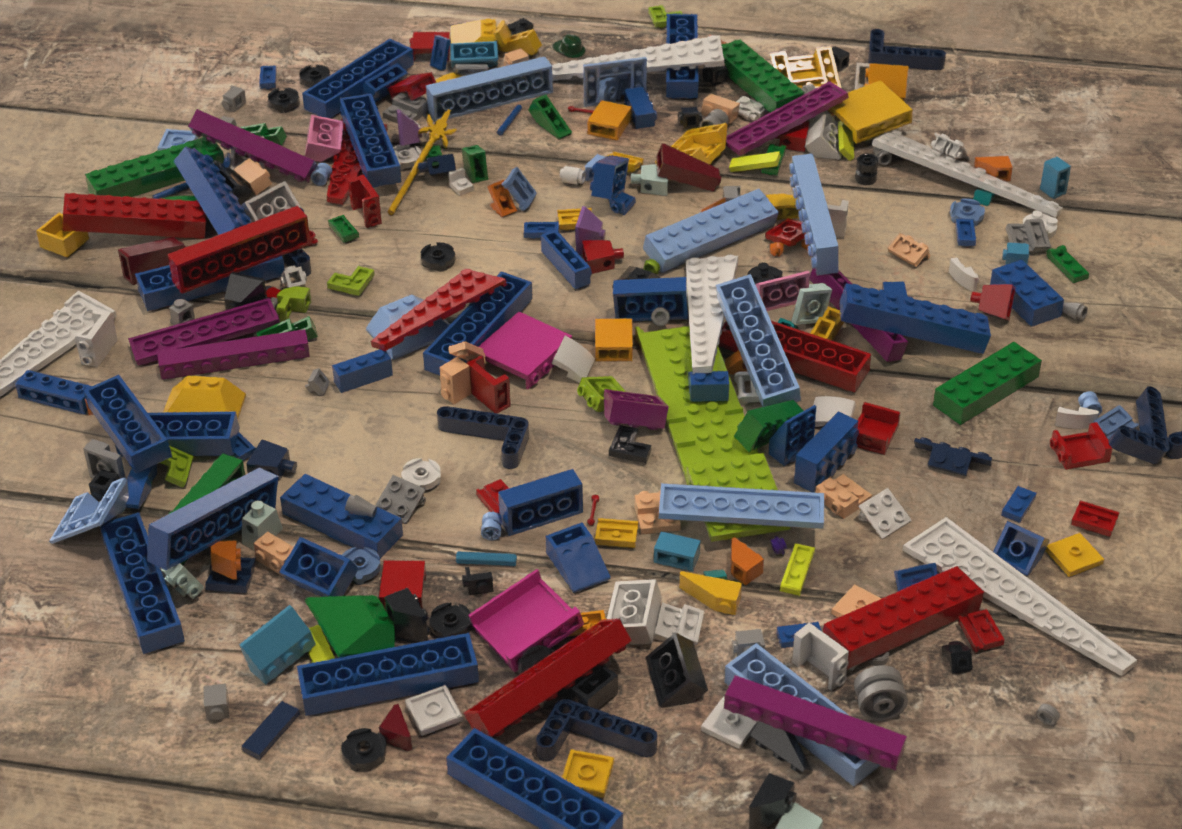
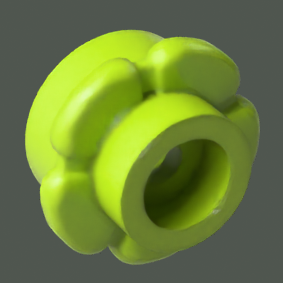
[643,259,660,274]

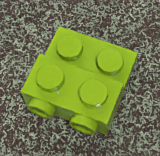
[577,376,626,412]

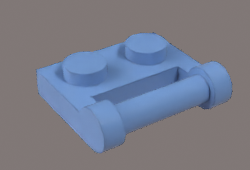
[502,167,537,211]

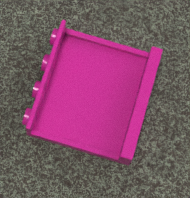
[478,312,572,389]
[468,569,584,672]

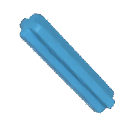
[456,551,517,566]

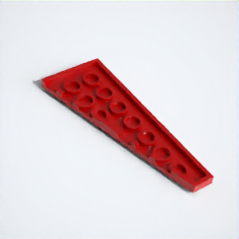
[326,119,388,204]
[370,269,507,351]

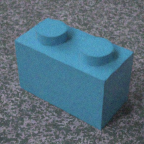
[1040,156,1071,199]
[654,531,701,572]

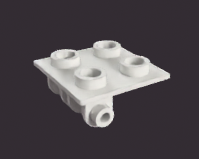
[931,133,970,160]
[858,488,911,539]

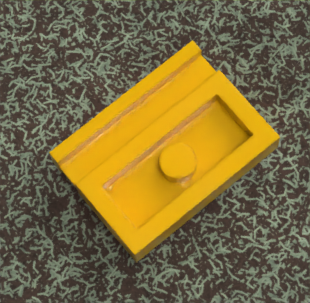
[606,151,644,172]
[557,208,592,230]
[595,518,638,548]

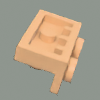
[887,233,930,267]

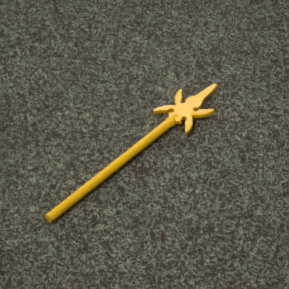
[387,109,457,215]

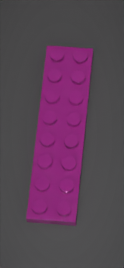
[726,81,849,156]
[128,298,280,366]

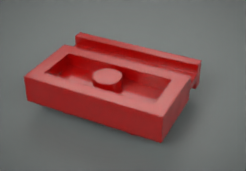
[476,479,509,514]
[1071,500,1120,537]
[958,609,1005,653]

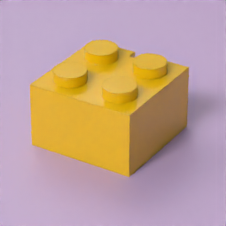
[36,213,89,257]

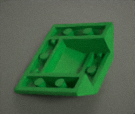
[305,595,395,657]

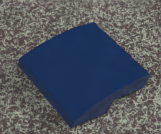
[205,557,256,593]

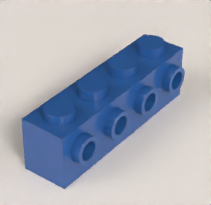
[541,230,592,289]
[15,370,92,415]

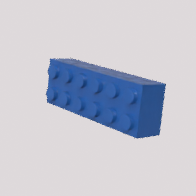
[83,375,172,473]
[114,411,240,457]
[280,474,403,559]

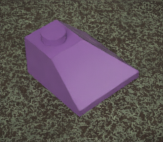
[396,109,422,146]
[575,206,606,255]

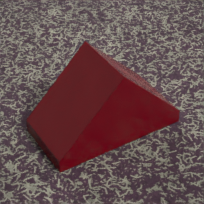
[379,703,412,751]

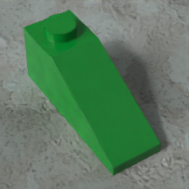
[528,94,572,140]

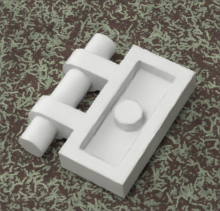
[736,96,769,121]

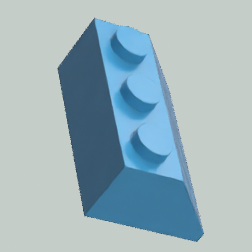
[450,41,498,68]
[239,605,316,684]

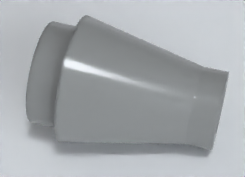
[873,147,892,165]
[1062,302,1088,321]
[345,495,377,518]

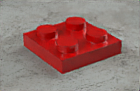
[765,218,806,247]

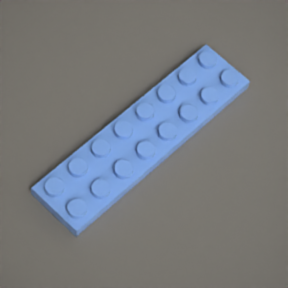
[659,483,824,529]

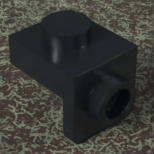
[462,567,494,595]
[942,641,973,674]

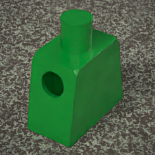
[462,145,488,183]

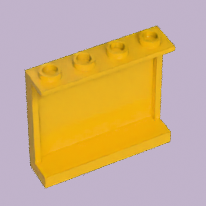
[827,80,913,144]

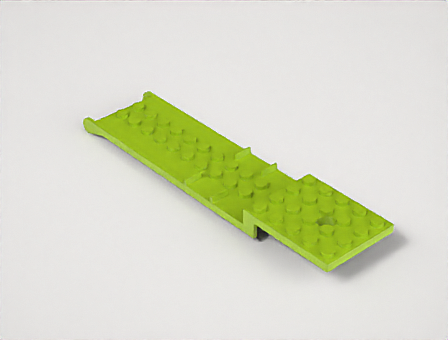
[634,326,790,542]

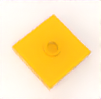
[1045,533,1104,577]
[562,749,615,798]

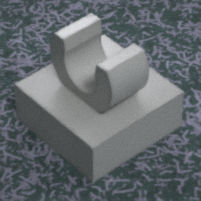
[305,368,330,396]

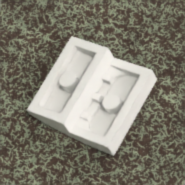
[552,336,595,383]
[813,396,856,427]
[653,602,704,645]

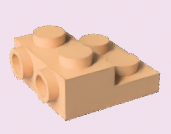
[815,474,872,519]
[635,490,681,534]

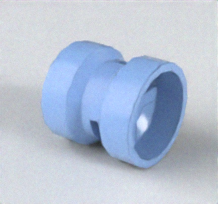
[311,163,332,186]
[1078,391,1102,415]
[481,512,502,540]

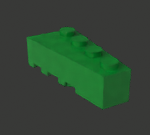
[734,400,804,452]

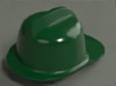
[552,34,586,58]

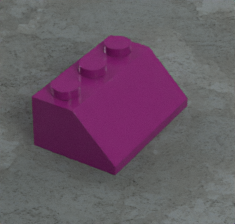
[604,389,669,430]

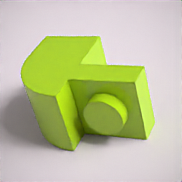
[276,286,311,322]

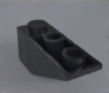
[750,721,813,774]

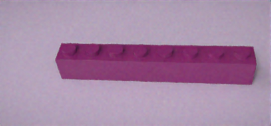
[188,109,317,183]
[809,268,908,362]
[157,329,310,380]
[724,675,907,771]

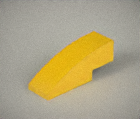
[810,306,844,341]

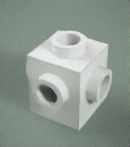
[280,266,307,288]

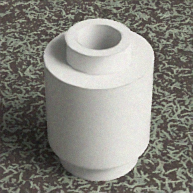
[560,166,585,185]

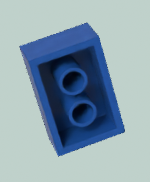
[590,155,629,199]
[279,537,359,597]

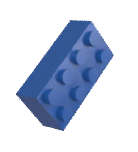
[990,260,1064,327]
[613,277,688,321]
[794,411,859,493]
[498,469,583,536]

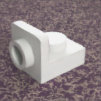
[449,168,474,196]

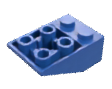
[768,405,817,466]
[546,522,611,593]

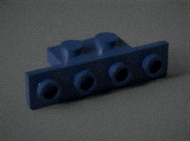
[914,437,992,476]

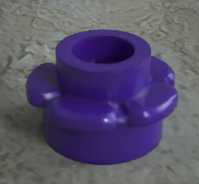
[770,536,787,555]

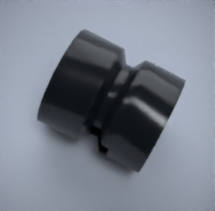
[855,153,879,185]

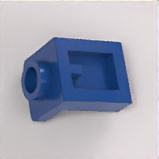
[609,192,636,215]

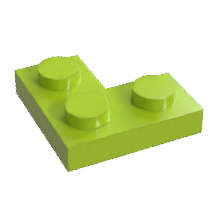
[648,5,682,28]
[327,266,375,296]
[160,446,193,488]

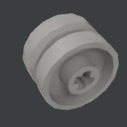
[854,665,908,721]

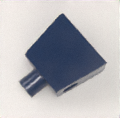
[418,153,456,175]
[246,439,297,480]

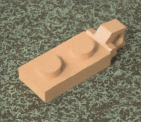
[448,342,487,364]

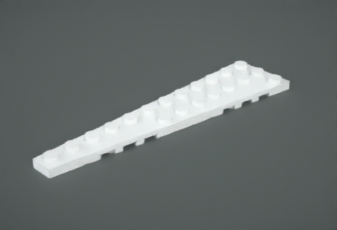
[552,35,725,80]
[872,130,1063,218]
[686,255,739,374]
[0,290,117,397]
[903,517,1137,676]

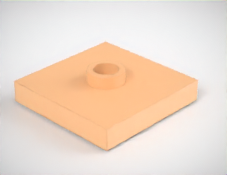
[831,584,882,617]

